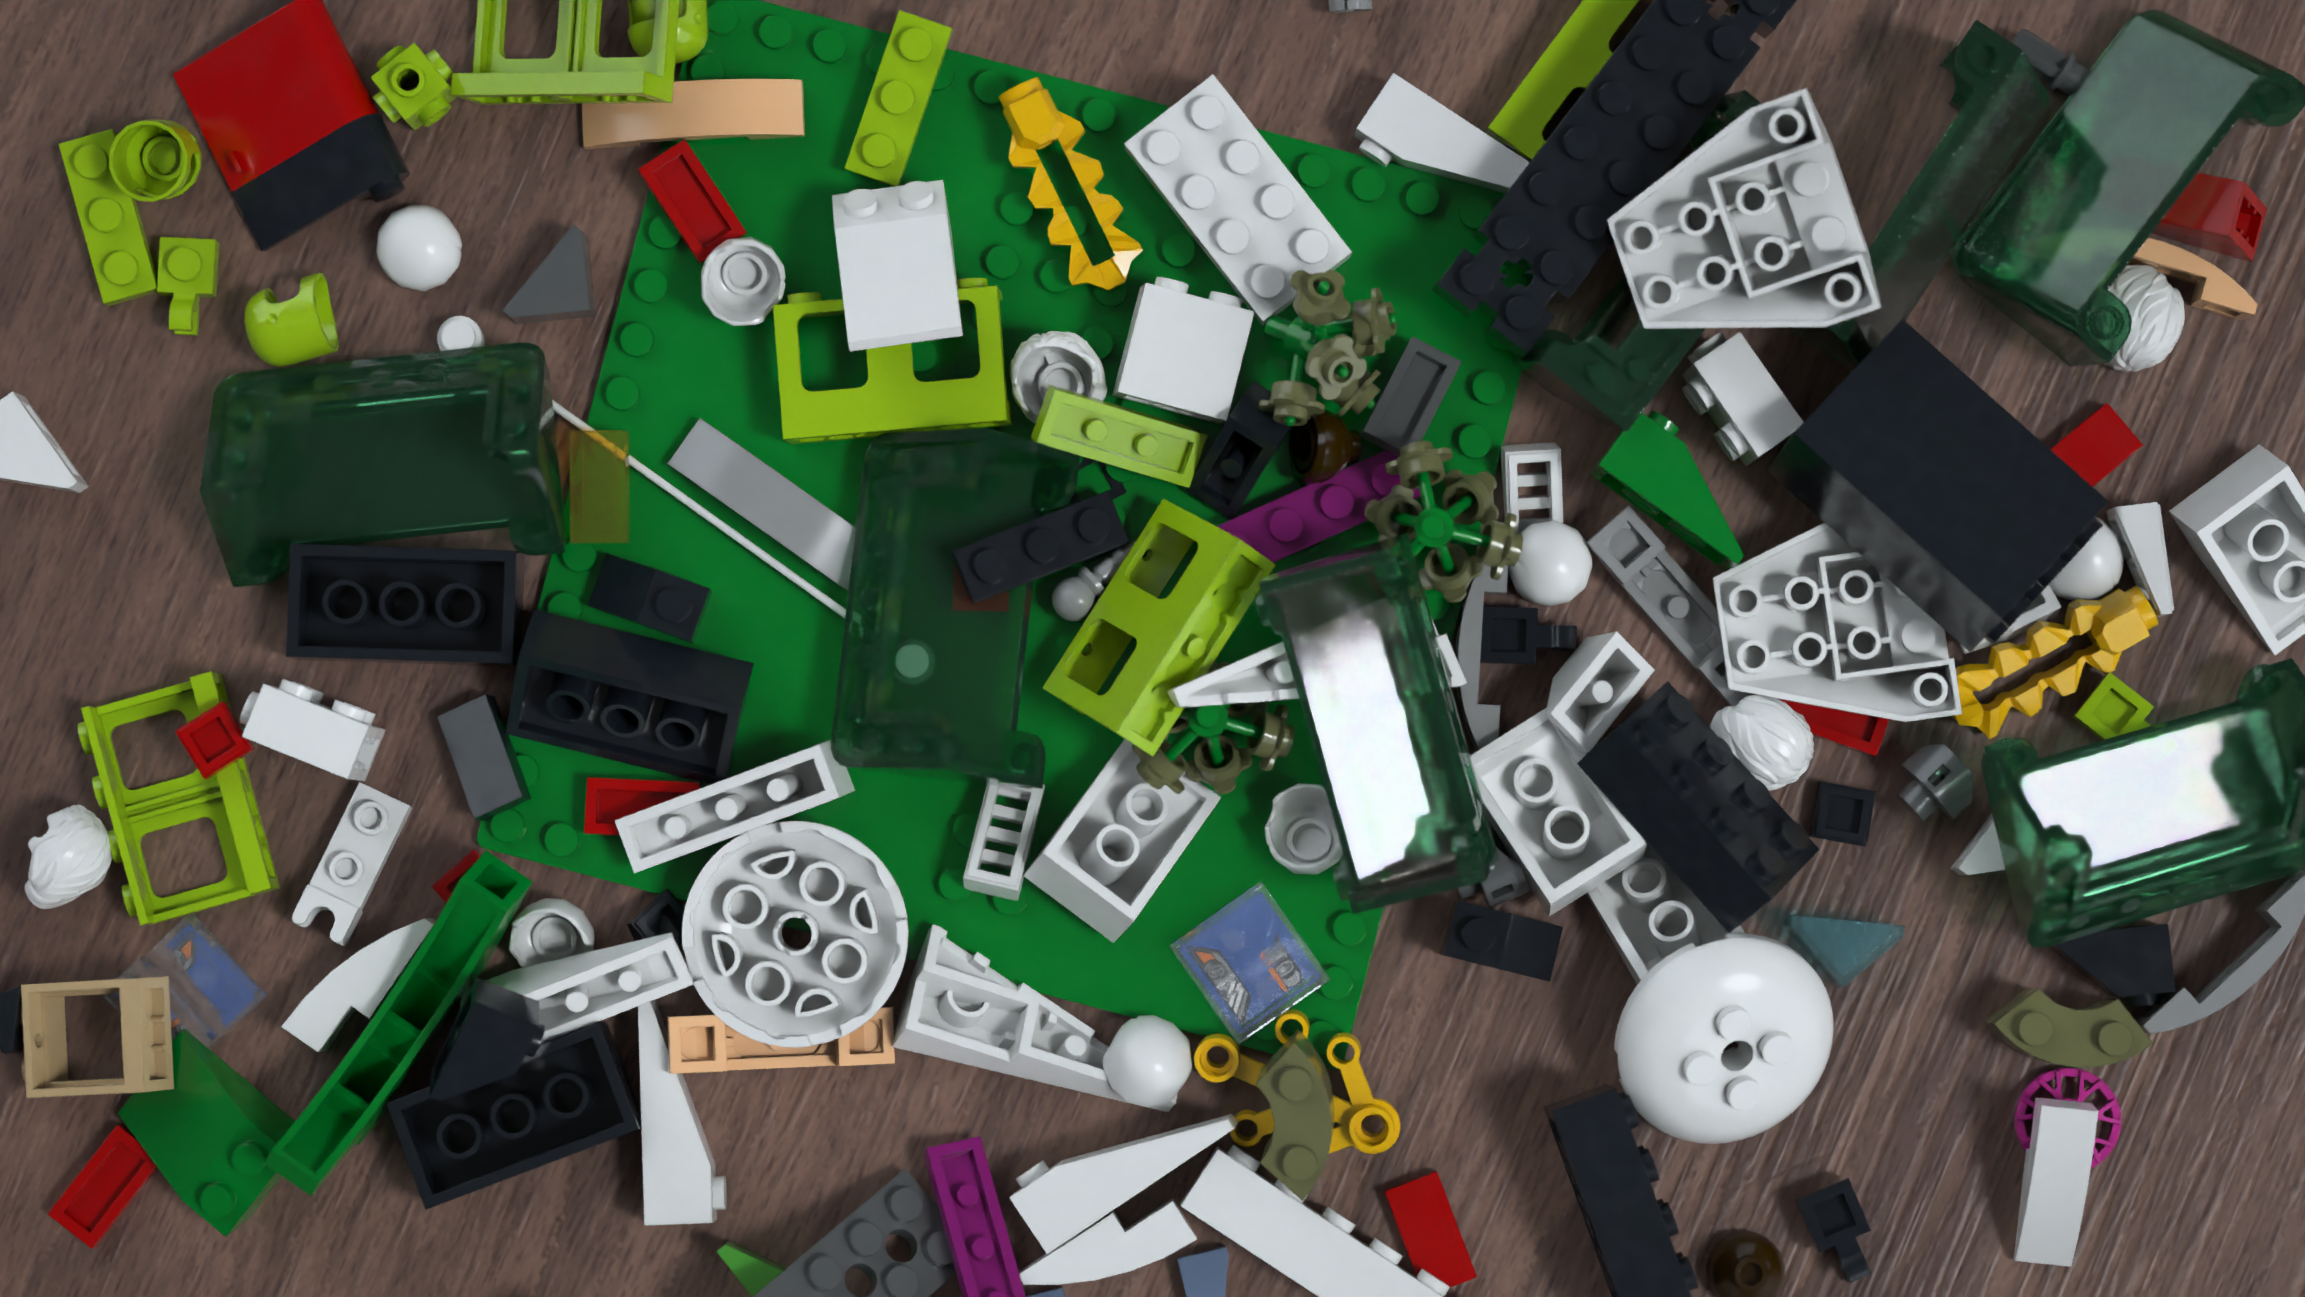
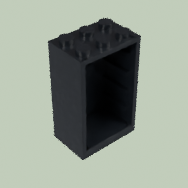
[1767,319,2109,653]

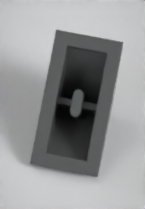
[502,225,596,324]

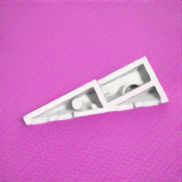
[1167,584,1467,708]
[892,925,1178,1112]

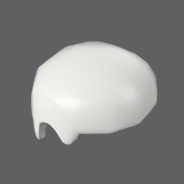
[376,204,462,291]
[701,237,786,326]
[2049,517,2124,601]
[1508,520,1592,607]
[1264,783,1351,874]
[509,898,595,968]
[1103,1015,1193,1107]

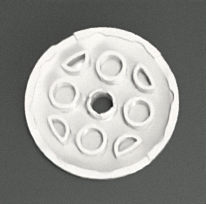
[682,821,909,1048]
[1614,933,1833,1144]

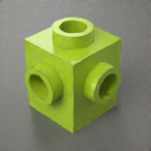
[371,42,457,131]

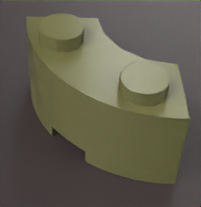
[1984,988,2153,1068]
[1256,1029,1335,1201]

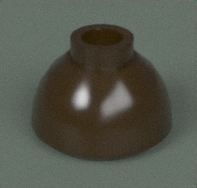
[1289,409,1362,484]
[1706,1231,1785,1297]

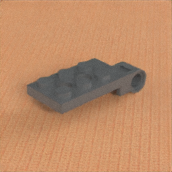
[753,1169,956,1297]

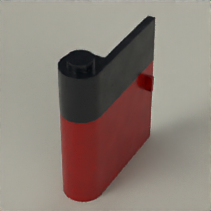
[172,0,410,251]

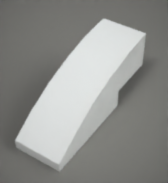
[281,918,436,1052]
[2014,1097,2098,1267]
[1019,1198,1197,1285]

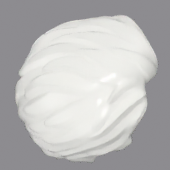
[2089,265,2185,373]
[1010,331,1107,424]
[1710,694,1814,791]
[24,804,112,909]

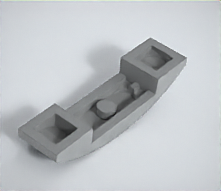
[667,418,883,593]
[1586,505,1753,706]
[1455,565,1508,752]
[2136,872,2305,1034]

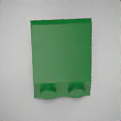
[1589,410,1744,572]
[118,1029,295,1237]

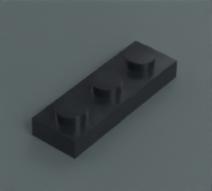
[951,491,1129,605]

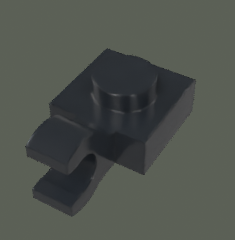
[1480,606,1577,665]
[1795,1178,1871,1283]

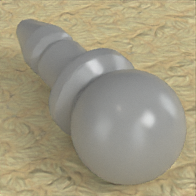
[1052,541,1136,622]

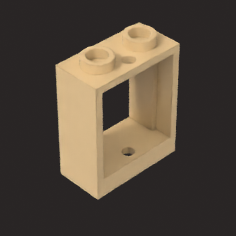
[20,976,174,1098]

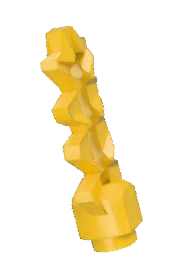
[998,77,1143,291]
[1953,586,2159,739]

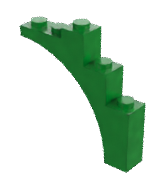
[264,850,533,1196]

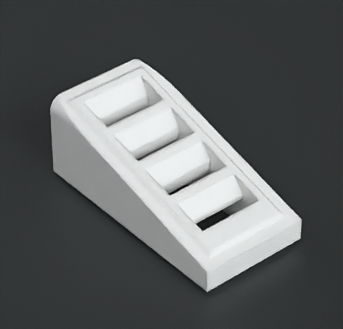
[1501,442,1563,533]
[2106,502,2174,617]
[963,772,1045,901]

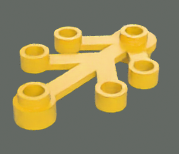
[1194,1009,1401,1154]

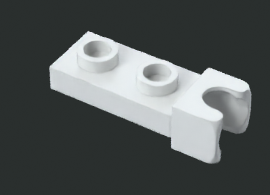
[291,782,412,946]

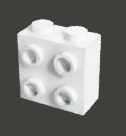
[1112,277,1254,424]
[1682,332,1803,466]
[240,679,386,781]

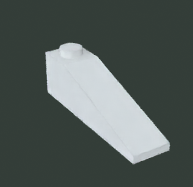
[1354,73,1529,193]
[615,738,855,873]
[461,933,693,1044]
[638,1000,727,1225]
[1009,1114,1238,1254]

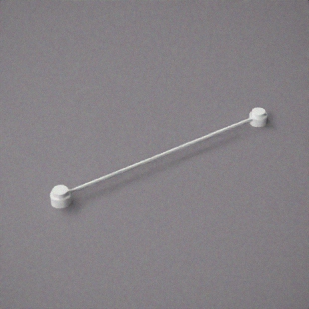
[437,316,936,686]

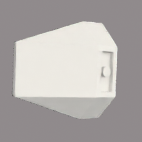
[1607,88,1882,329]
[1712,523,1962,722]

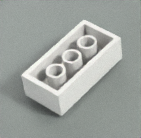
[1124,74,1352,326]

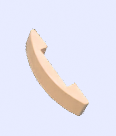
[582,79,805,149]
[2029,231,2258,321]
[667,1007,895,1074]

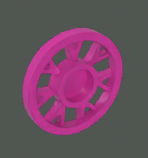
[2014,1067,2121,1168]

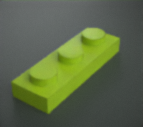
[844,10,953,187]
[59,129,158,306]
[1031,385,1208,488]

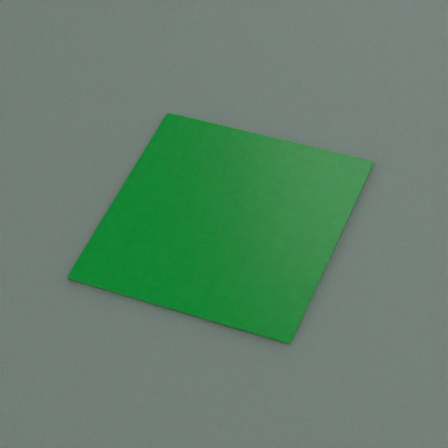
[477,0,1527,1069]

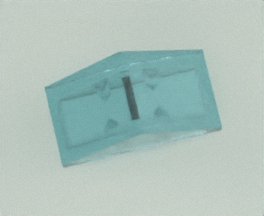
[1784,915,1905,988]

